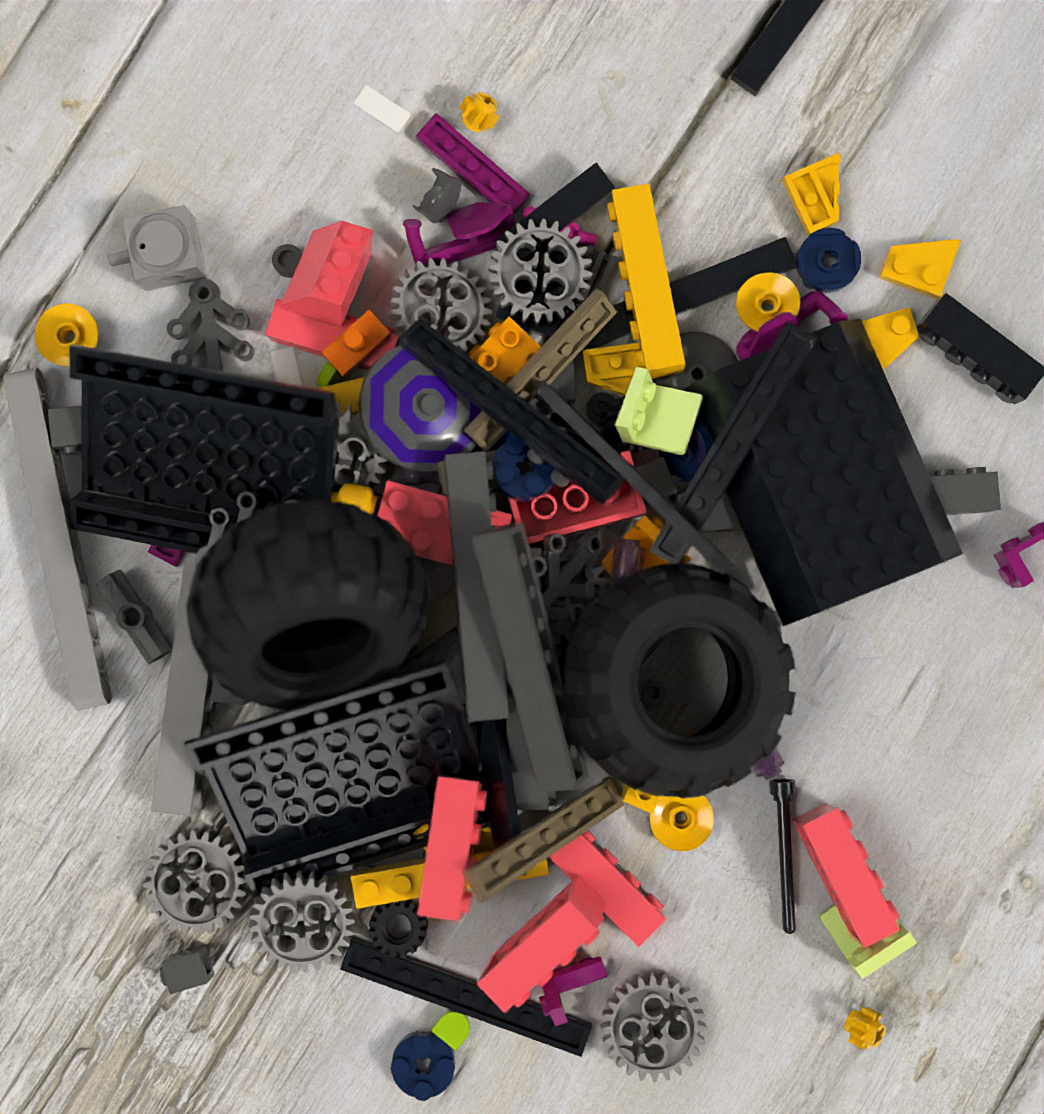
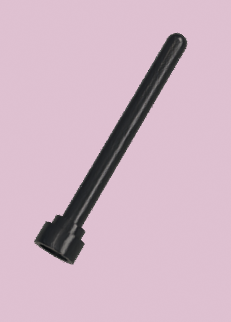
[769,779,796,934]

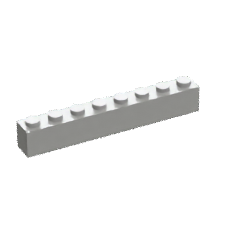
[151,555,217,816]

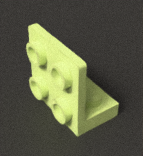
[615,367,703,455]
[819,905,917,979]

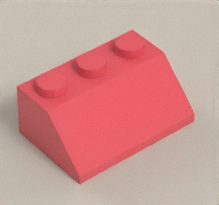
[280,221,373,327]

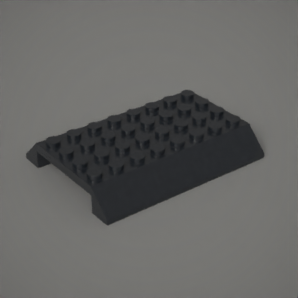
[684,319,963,626]
[69,344,340,554]
[184,660,491,898]

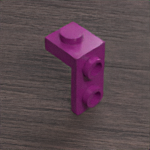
[993,521,1044,588]
[539,957,608,1026]

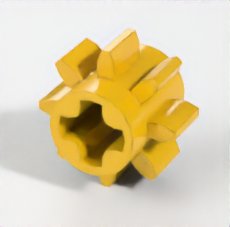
[459,91,500,133]
[844,1007,886,1050]

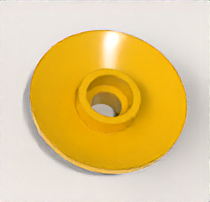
[736,272,800,332]
[35,303,99,367]
[650,796,714,852]

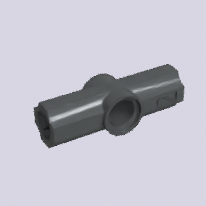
[96,570,173,664]

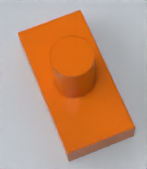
[321,310,392,378]

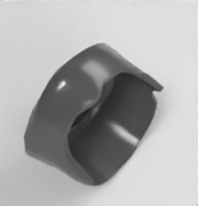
[412,168,462,223]

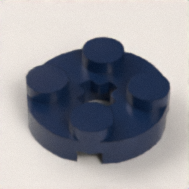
[796,228,861,293]
[658,418,713,483]
[493,436,555,502]
[390,1031,456,1101]

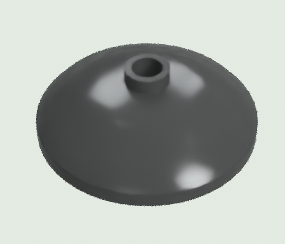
[652,331,738,391]

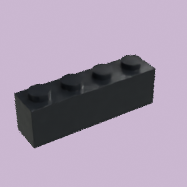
[916,293,1044,404]

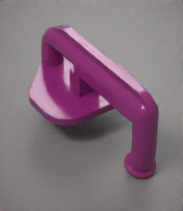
[403,202,515,268]
[736,291,848,360]

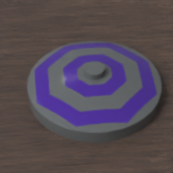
[359,345,482,472]

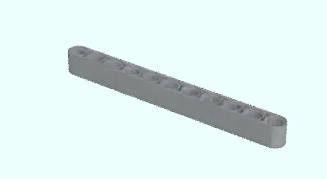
[4,367,112,711]

